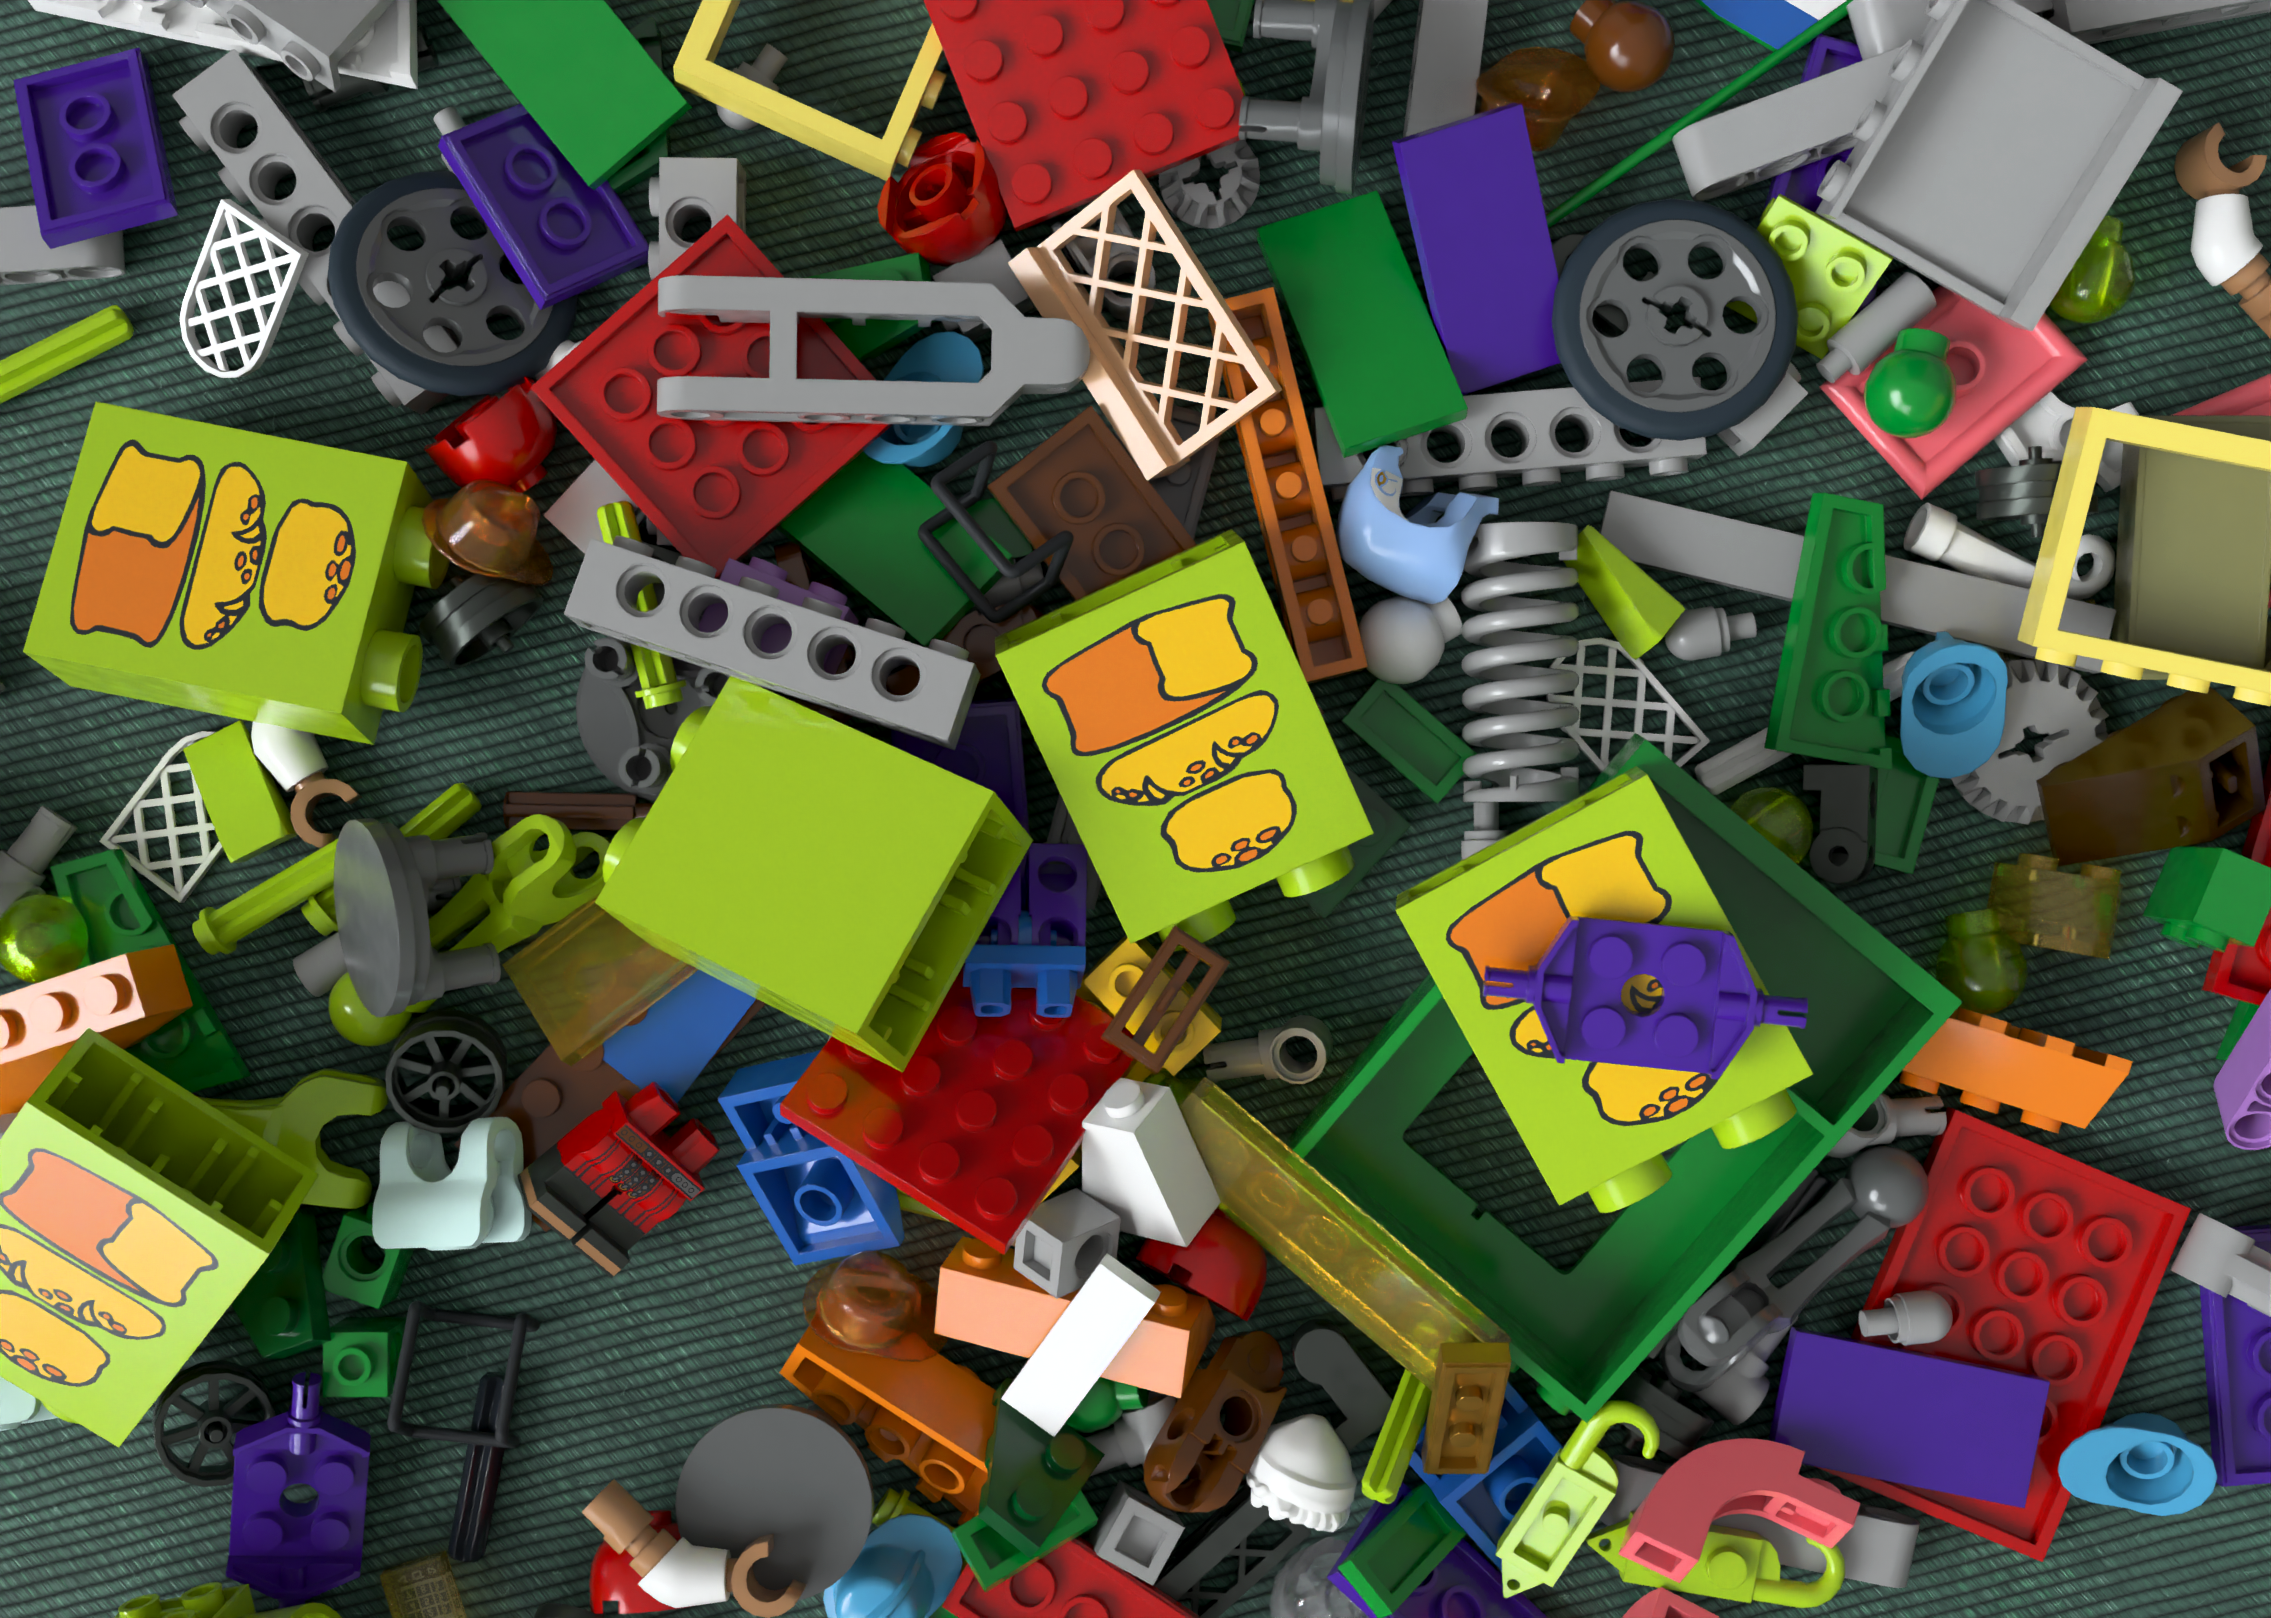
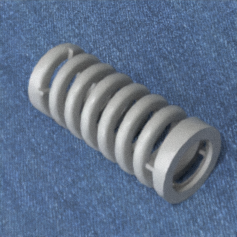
[1461,522,1580,802]

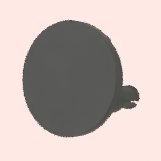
[1238,0,1374,194]
[576,617,766,801]
[334,818,501,1017]
[675,1402,874,1601]

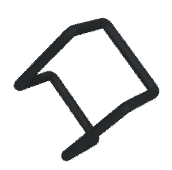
[918,441,1074,623]
[387,1301,540,1448]

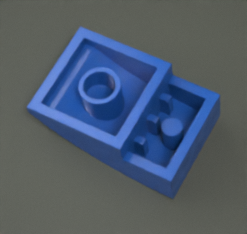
[718,1050,905,1265]
[1381,1341,1564,1572]

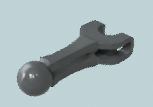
[1661,1146,1929,1392]

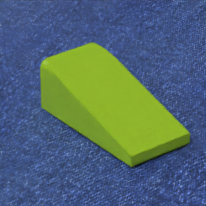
[1563,525,1685,660]
[183,720,298,863]

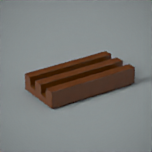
[1101,926,1230,1075]

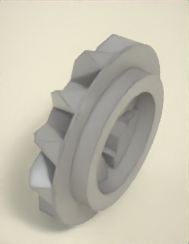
[1159,140,1260,229]

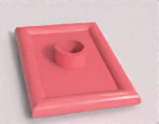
[1819,285,2088,500]

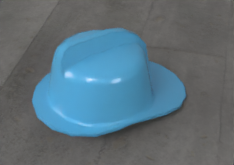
[864,332,984,470]
[1900,631,2008,779]
[2057,1412,2217,1516]
[823,1513,963,1618]

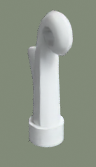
[1904,503,2116,600]

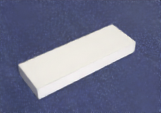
[1001,1253,1161,1437]

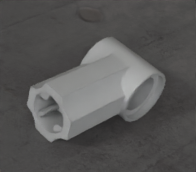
[2170,1213,2271,1317]

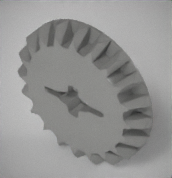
[1951,659,2109,825]

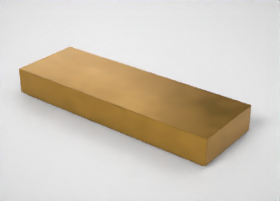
[1422,1343,1511,1474]

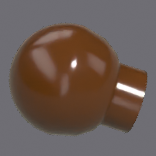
[1570,0,1675,93]

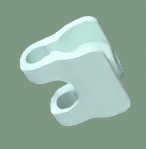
[372,1117,532,1251]

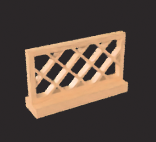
[1008,170,1282,481]

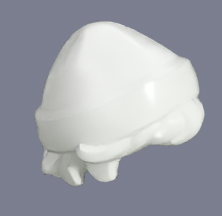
[1246,1414,1357,1532]

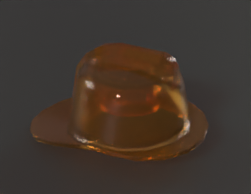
[1475,47,1600,152]
[421,479,553,586]
[802,1251,948,1362]

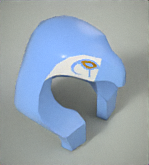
[1335,445,1499,605]

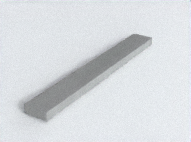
[1599,491,2116,674]

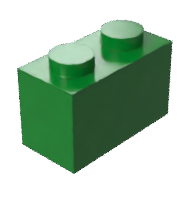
[2143,846,2271,952]

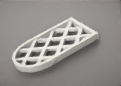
[180,199,309,378]
[1546,637,1710,772]
[99,731,224,903]

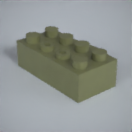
[2112,415,2271,680]

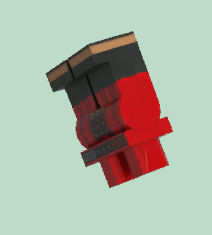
[517,1081,720,1278]

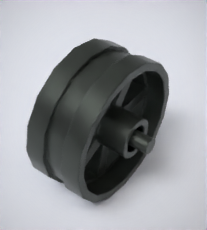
[1975,446,2099,538]
[419,559,544,669]
[385,1010,507,1133]
[153,1360,275,1487]
[1606,1367,1714,1460]

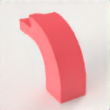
[1618,1438,1860,1583]

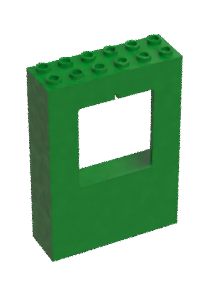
[1280,733,1963,1423]

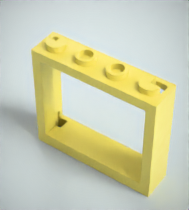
[673,0,947,181]
[2017,407,2271,706]

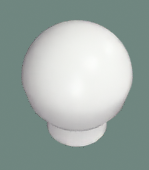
[1358,596,1462,684]

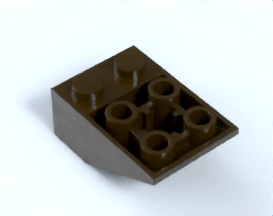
[2036,686,2266,866]

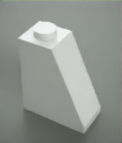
[1082,1078,1221,1247]

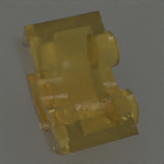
[1982,853,2123,960]

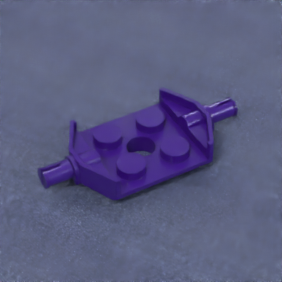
[1483,916,1808,1080]
[226,1372,371,1609]

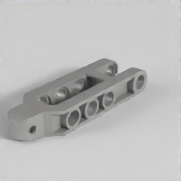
[657,275,1090,426]

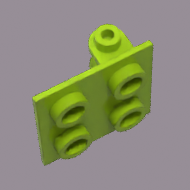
[1726,194,1893,359]

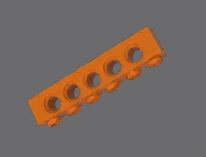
[1208,287,1368,684]

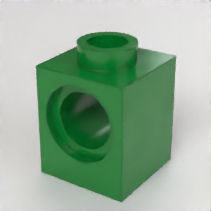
[322,1201,414,1309]
[323,1317,409,1397]

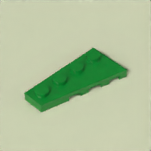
[1764,493,1893,771]
[50,849,251,1093]

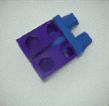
[963,843,1087,1018]

